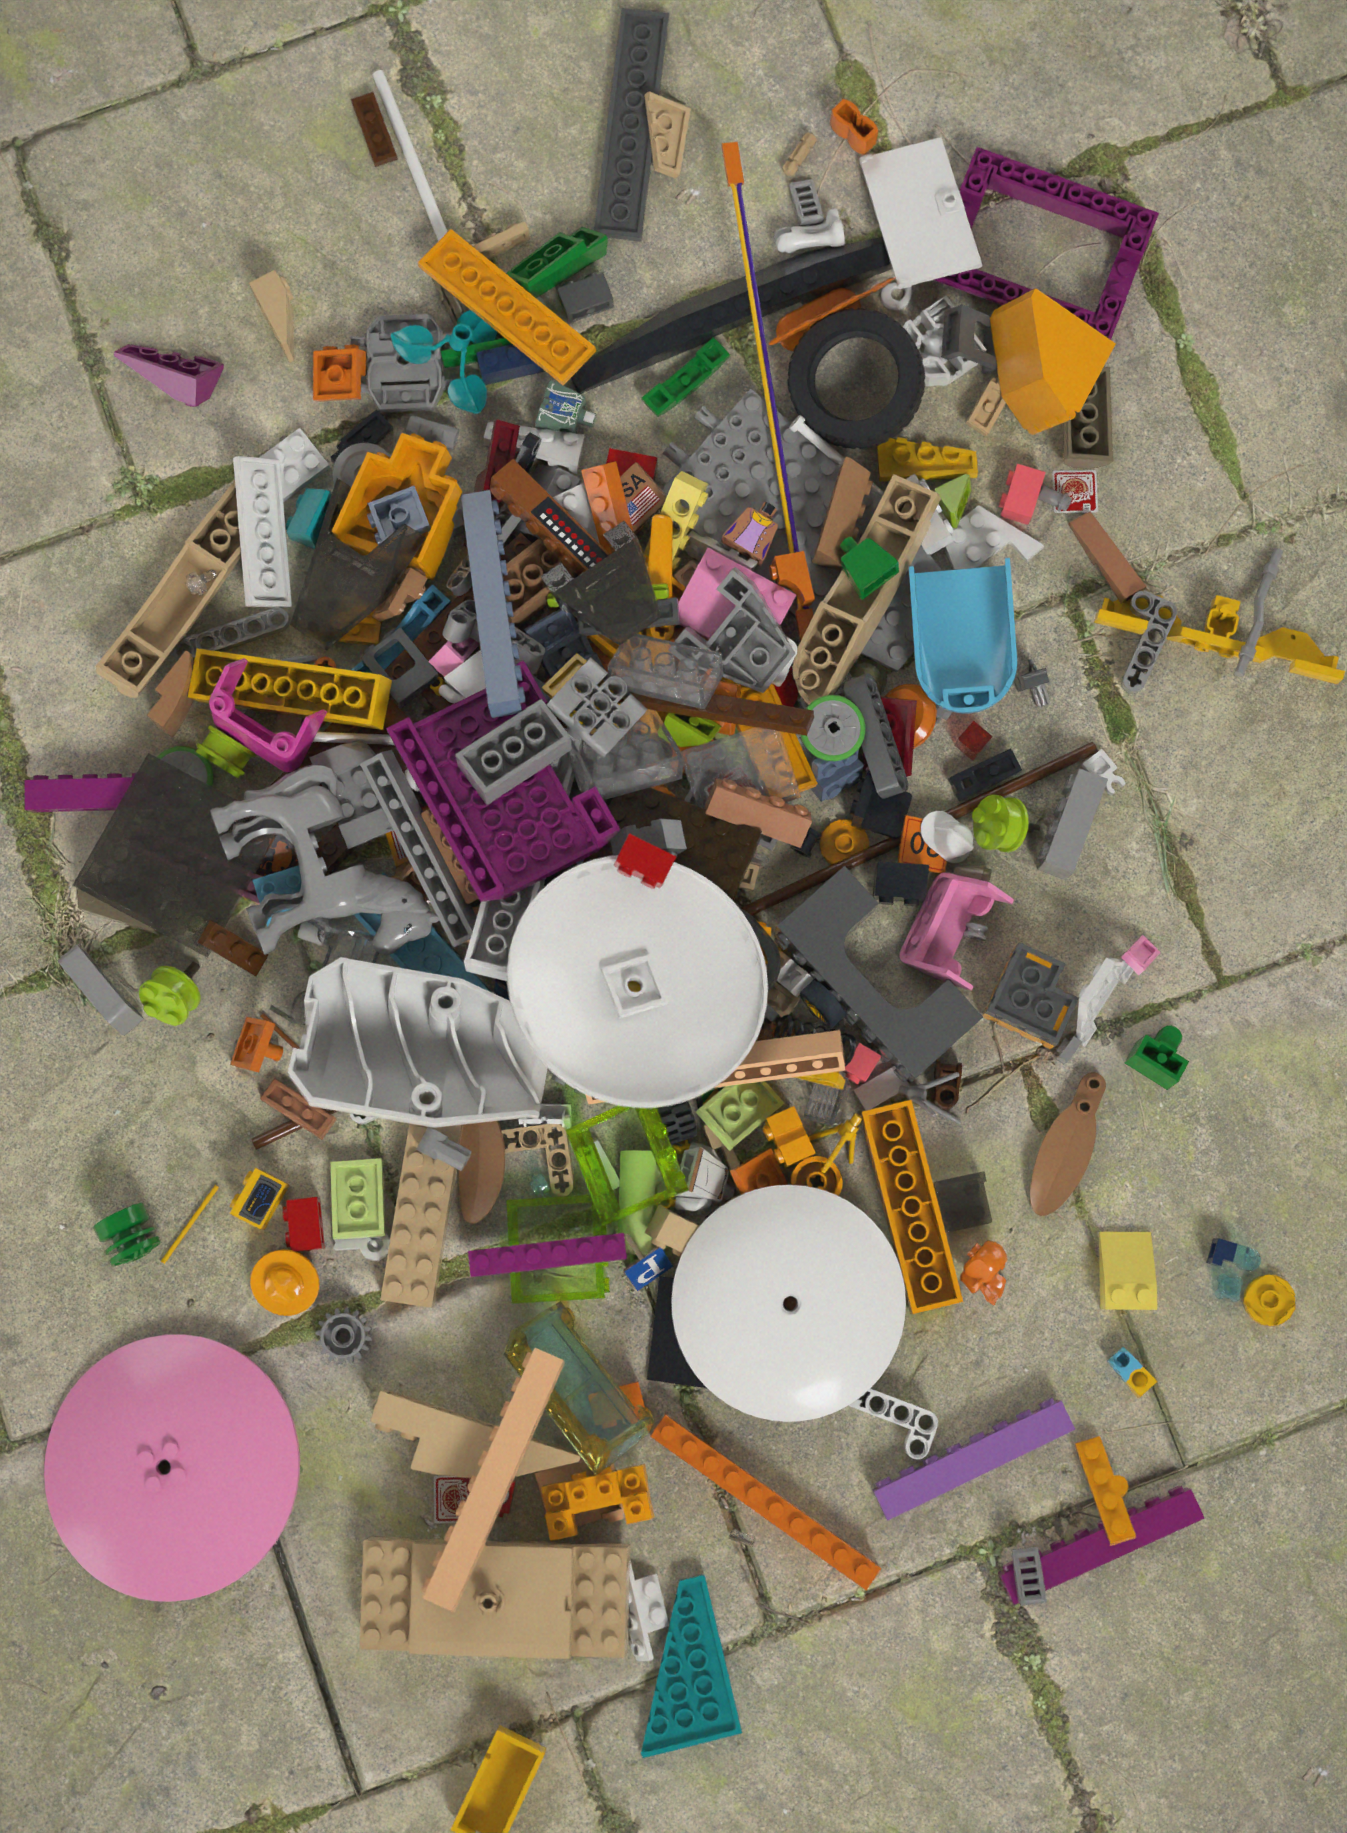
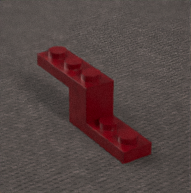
[464,419,520,547]

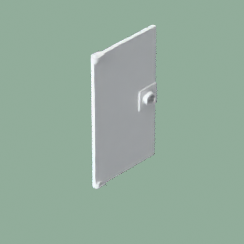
[859,137,982,289]

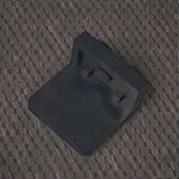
[849,770,912,839]

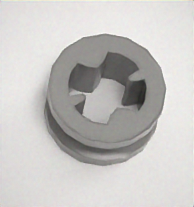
[964,923,988,941]

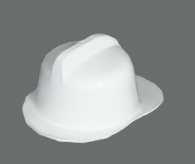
[921,811,974,863]

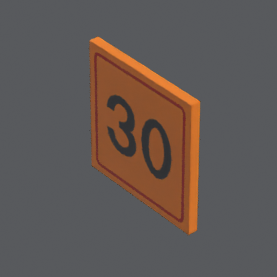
[897,815,947,874]

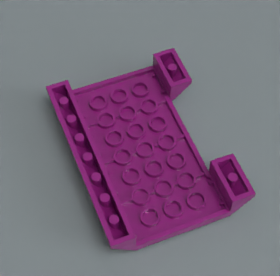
[386,661,620,902]

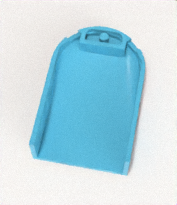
[909,558,1017,714]

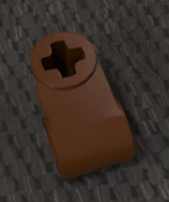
[933,1060,962,1111]

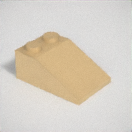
[249,270,294,363]

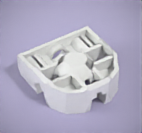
[903,296,986,386]

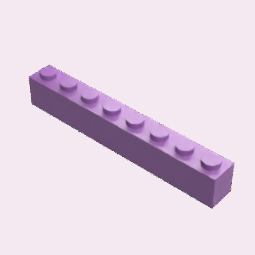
[872,1398,1075,1520]

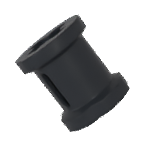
[791,827,822,858]

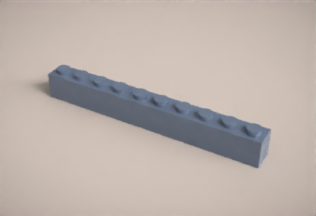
[461,490,526,718]

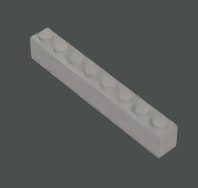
[360,750,477,947]

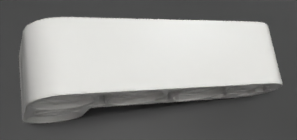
[848,1389,938,1459]

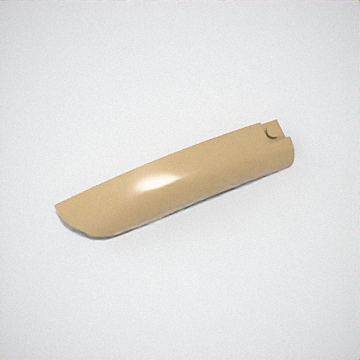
[793,474,941,705]
[96,480,241,698]

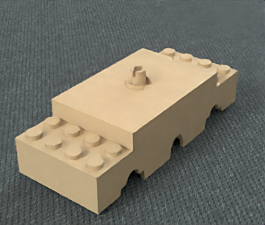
[359,1536,631,1659]

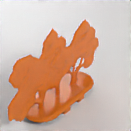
[768,277,896,351]

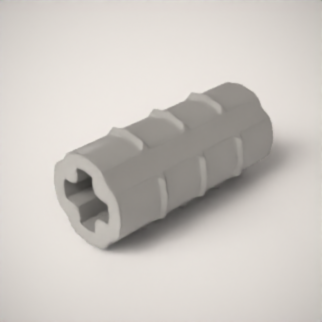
[406,416,459,450]

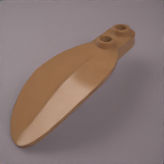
[1030,1072,1106,1216]
[459,1121,505,1224]

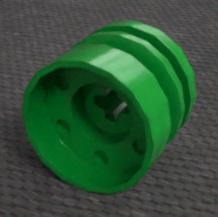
[93,1203,162,1267]

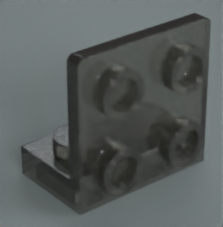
[933,1171,992,1233]

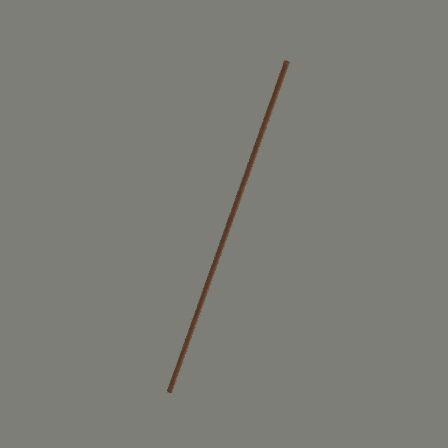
[251,742,1098,1150]

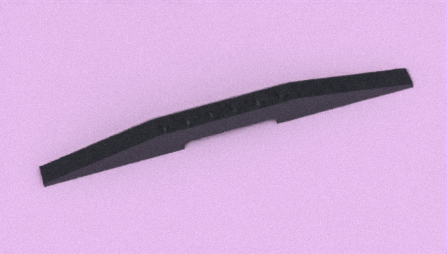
[571,237,892,394]

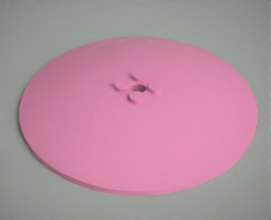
[44,1335,300,1601]

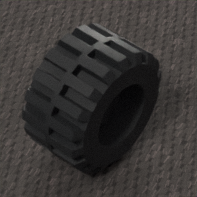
[652,1101,697,1146]

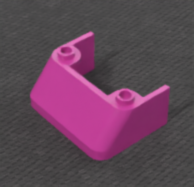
[209,658,327,772]

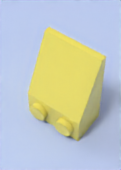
[1099,1232,1157,1310]

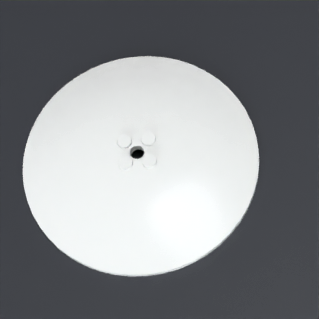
[507,855,768,1108]

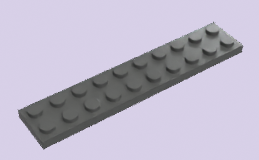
[594,8,669,242]

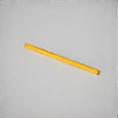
[161,1185,219,1264]

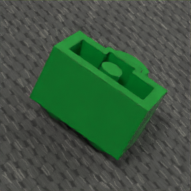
[1124,1025,1189,1090]

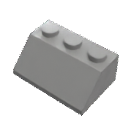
[512,465,581,543]

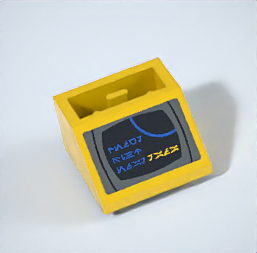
[229,1168,290,1230]

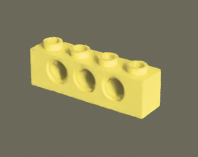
[644,471,708,572]

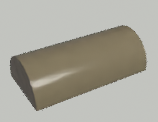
[1063,367,1113,469]

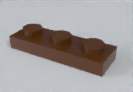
[351,92,398,167]
[197,920,269,977]

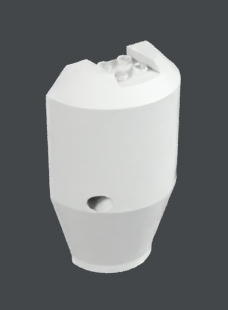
[288,957,548,1128]

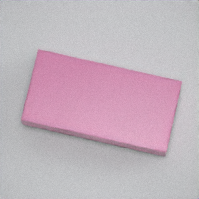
[1121,935,1160,975]

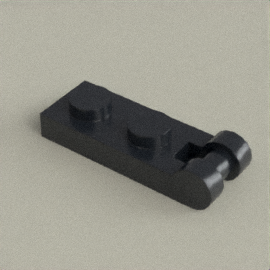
[948,749,1022,801]

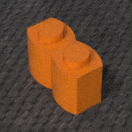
[830,99,878,155]

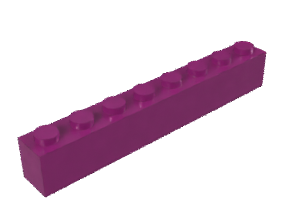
[998,1485,1205,1605]

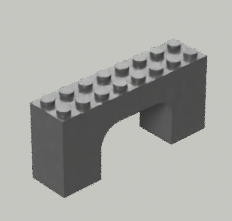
[774,866,983,1084]

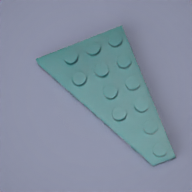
[641,1574,742,1759]

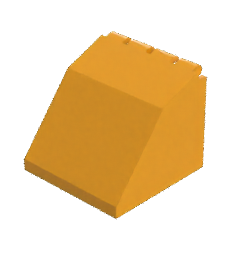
[990,288,1116,435]

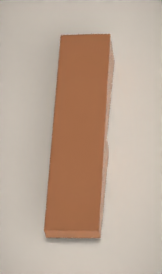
[1068,511,1146,604]

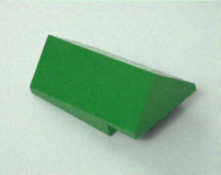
[506,227,608,298]

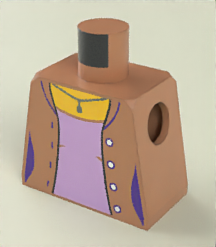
[721,502,778,567]

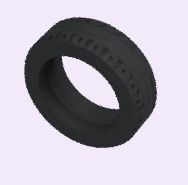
[787,308,925,449]

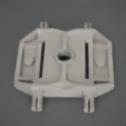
[350,314,459,413]

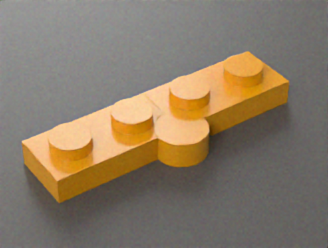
[1075,1436,1136,1546]

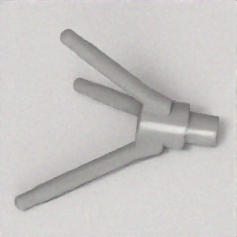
[898,1072,961,1124]

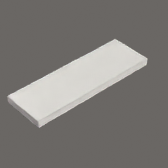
[233,456,292,608]

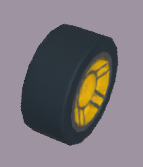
[800,980,846,1029]

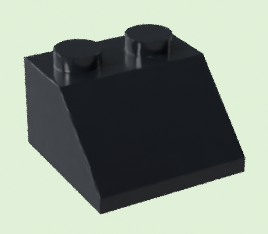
[873,862,929,906]

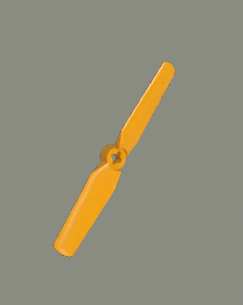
[640,514,674,743]

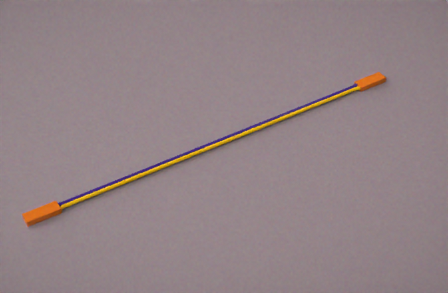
[721,142,813,642]

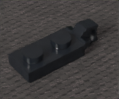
[330,410,394,463]

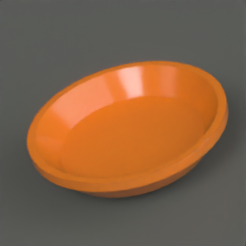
[884,684,937,748]

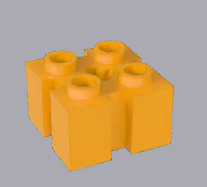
[762,1106,815,1168]

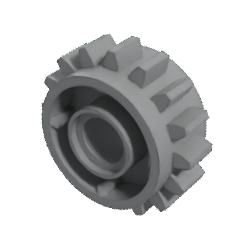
[315,1307,373,1364]

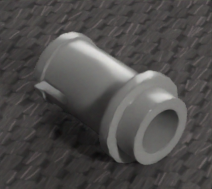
[1038,485,1072,511]

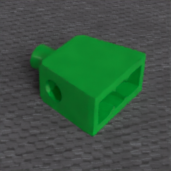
[840,536,899,600]

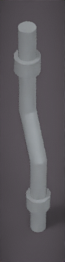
[1234,548,1283,677]

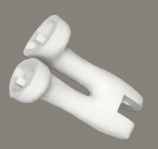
[774,208,845,254]

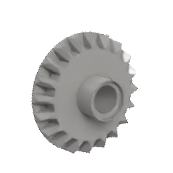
[332,443,391,500]

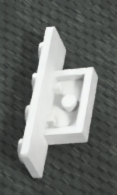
[628,1561,669,1661]

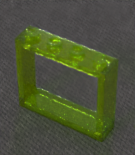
[565,1105,689,1226]
[506,1194,610,1304]

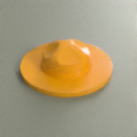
[250,1249,320,1316]

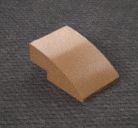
[147,651,195,738]

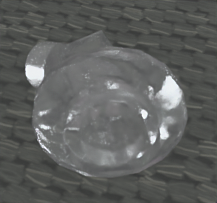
[185,569,217,596]

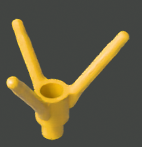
[808,1113,863,1173]

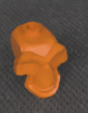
[960,1240,1008,1306]

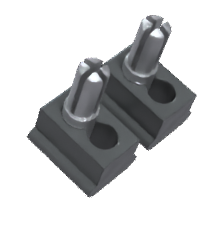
[1014,659,1050,708]

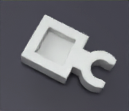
[1081,749,1125,796]

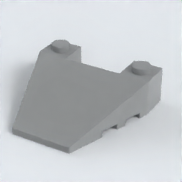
[669,567,796,693]

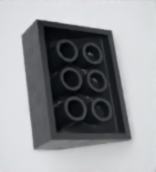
[647,1276,707,1388]

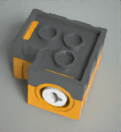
[982,942,1079,1049]

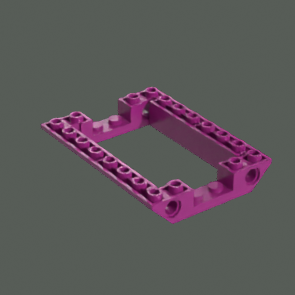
[934,147,1159,340]

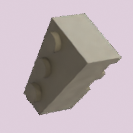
[78,881,160,936]

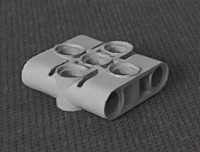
[547,658,648,758]

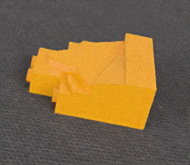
[332,433,462,580]

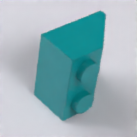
[285,488,337,550]

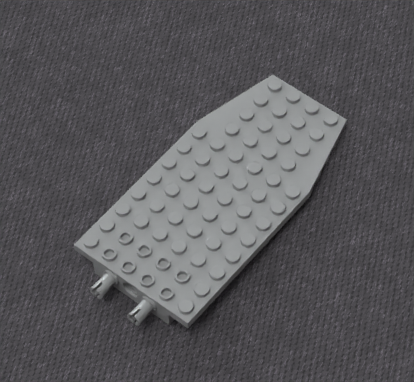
[662,388,941,673]

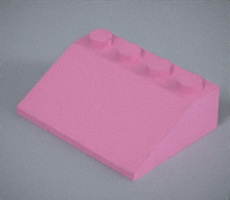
[678,548,796,640]

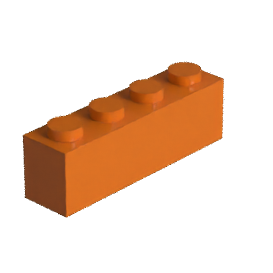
[581,462,638,565]

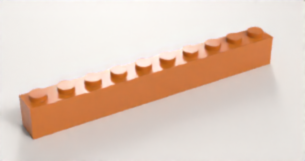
[650,1413,881,1591]

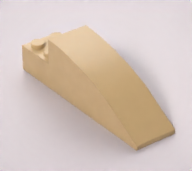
[370,1390,582,1478]

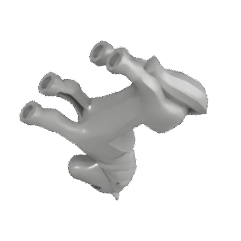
[210,764,440,955]

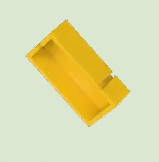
[450,1724,547,1833]

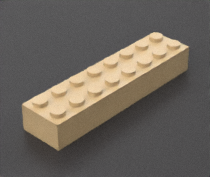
[380,1123,464,1308]

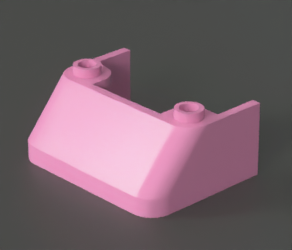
[899,872,1014,991]

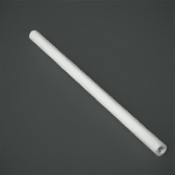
[372,70,447,241]

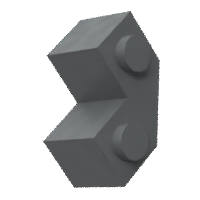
[610,819,687,858]

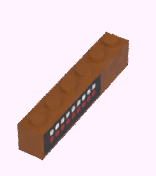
[490,459,618,589]

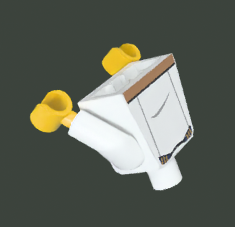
[657,1140,734,1211]

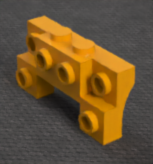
[541,1463,655,1541]

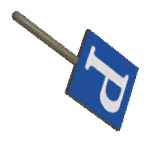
[623,1234,674,1291]

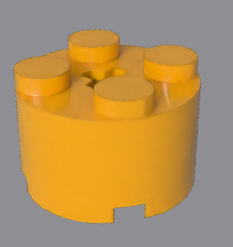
[790,1156,843,1196]

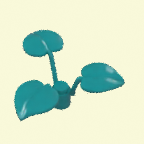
[391,310,497,414]

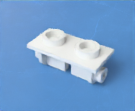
[519,1104,571,1129]

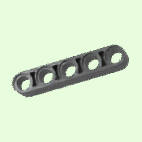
[844,673,908,799]

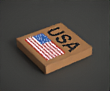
[620,462,667,533]

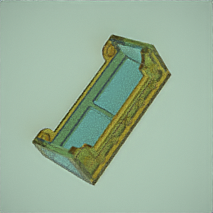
[504,1301,654,1476]

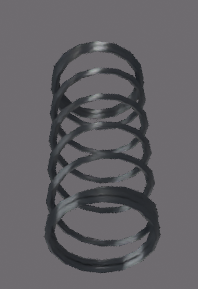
[774,1015,856,1066]

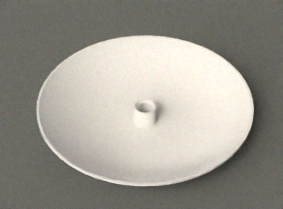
[672,1185,906,1422]

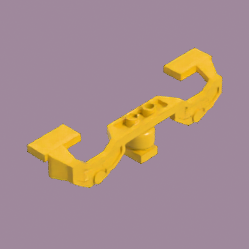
[1094,594,1345,684]

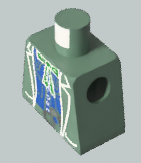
[535,380,597,433]

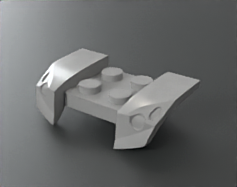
[310,741,393,849]

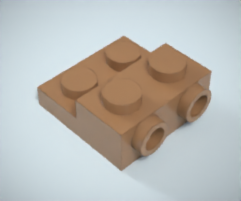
[372,568,427,622]

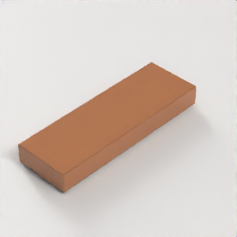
[260,1078,337,1140]

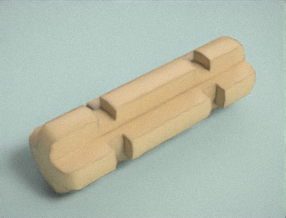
[782,132,817,176]

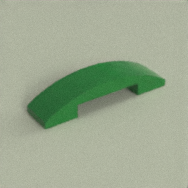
[641,337,730,417]

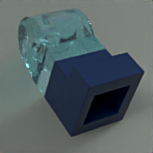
[1206,1238,1261,1271]

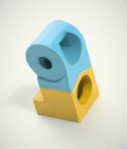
[1107,1347,1158,1398]

